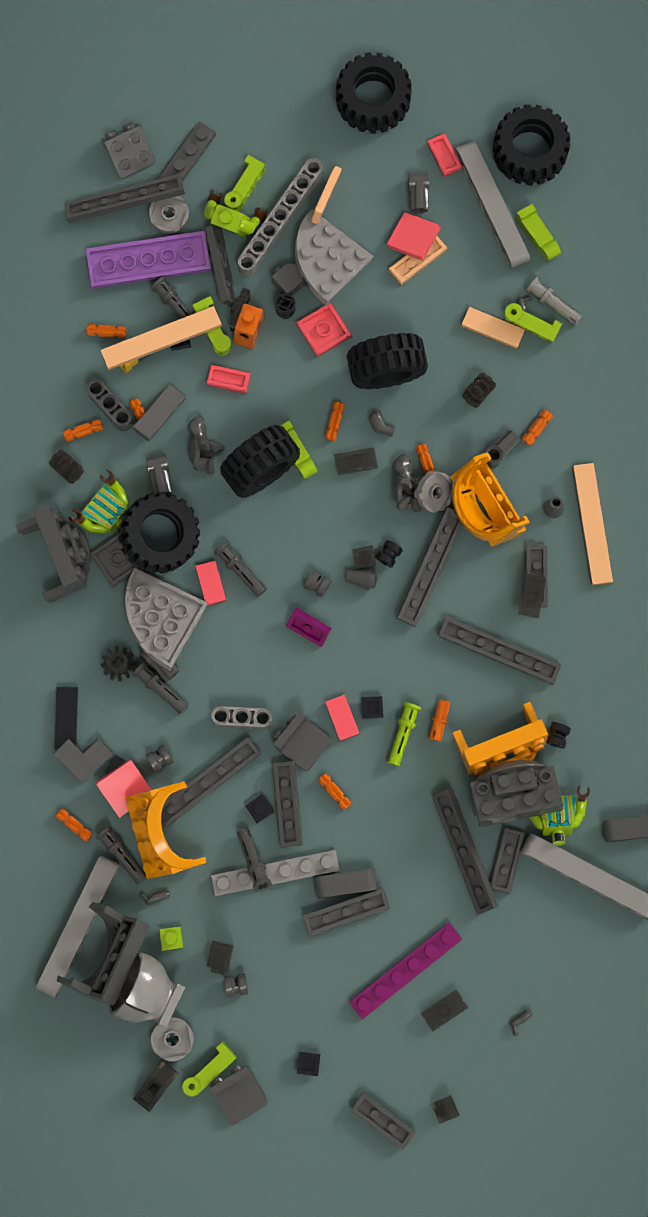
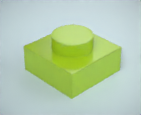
[159,926,184,951]

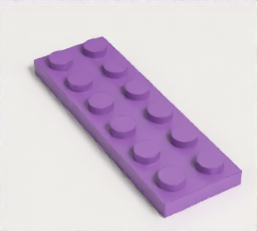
[86,231,211,289]

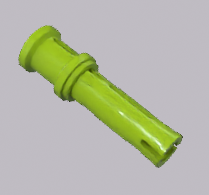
[387,702,421,766]

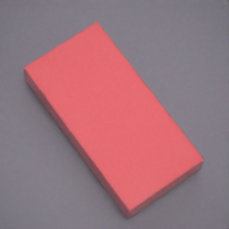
[427,133,462,177]
[206,365,251,394]
[196,561,226,606]
[325,695,359,741]

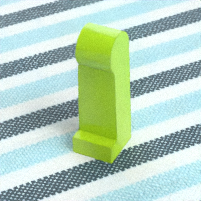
[224,155,266,212]
[515,204,561,262]
[192,296,232,356]
[504,303,562,343]
[280,420,318,480]
[182,1041,238,1097]

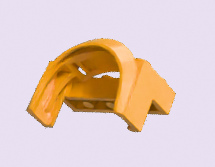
[450,452,530,547]
[452,702,548,776]
[125,781,206,879]

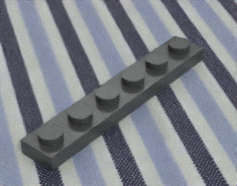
[65,174,185,223]
[396,507,462,627]
[438,617,561,685]
[161,737,261,831]
[432,788,498,915]

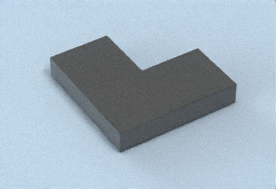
[53,738,112,783]

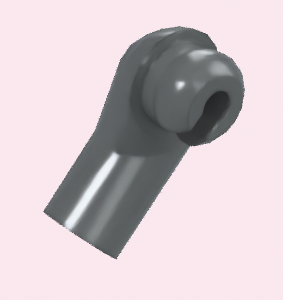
[369,411,395,436]

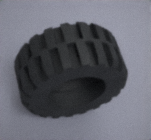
[336,52,412,134]
[493,104,571,186]
[347,333,428,389]
[220,425,300,498]
[118,492,200,574]

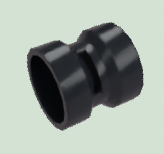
[275,293,296,319]
[375,540,403,568]
[546,722,571,749]

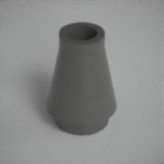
[544,496,564,518]
[346,570,377,590]

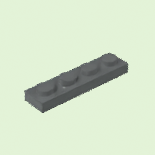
[159,122,216,181]
[206,225,238,307]
[273,761,303,848]
[303,888,390,936]

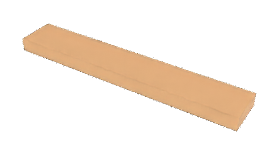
[101,306,222,370]
[573,463,613,586]

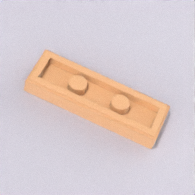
[311,166,342,225]
[388,236,447,285]
[461,307,525,349]

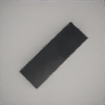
[55,687,78,750]

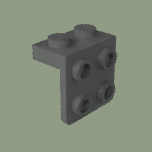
[101,122,155,177]
[273,711,331,771]
[209,1065,267,1125]

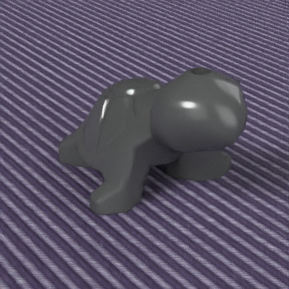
[187,416,225,474]
[392,454,422,512]

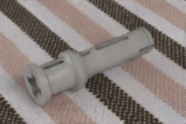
[526,277,583,326]

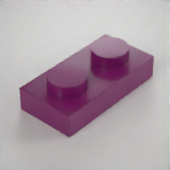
[286,608,332,647]

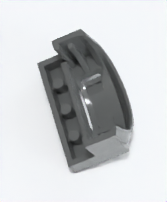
[15,505,91,603]
[470,760,563,827]
[57,902,149,1006]

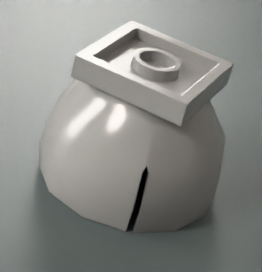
[108,952,185,1027]

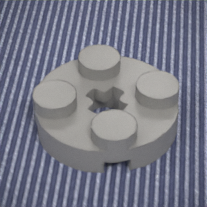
[149,196,189,234]
[414,471,453,513]
[151,1017,194,1061]

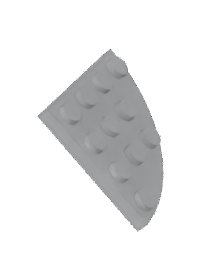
[295,209,374,306]
[125,568,208,671]

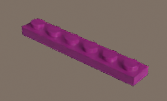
[349,923,462,1020]

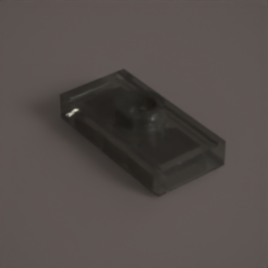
[229,288,251,332]
[334,447,378,475]
[518,573,546,619]
[421,990,468,1032]

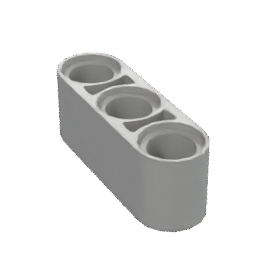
[211,706,272,730]

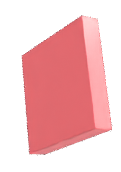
[387,212,441,261]
[296,302,351,357]
[95,759,151,818]

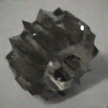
[462,373,496,408]
[49,450,84,484]
[101,646,136,682]

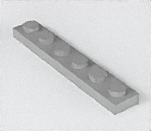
[211,850,340,897]

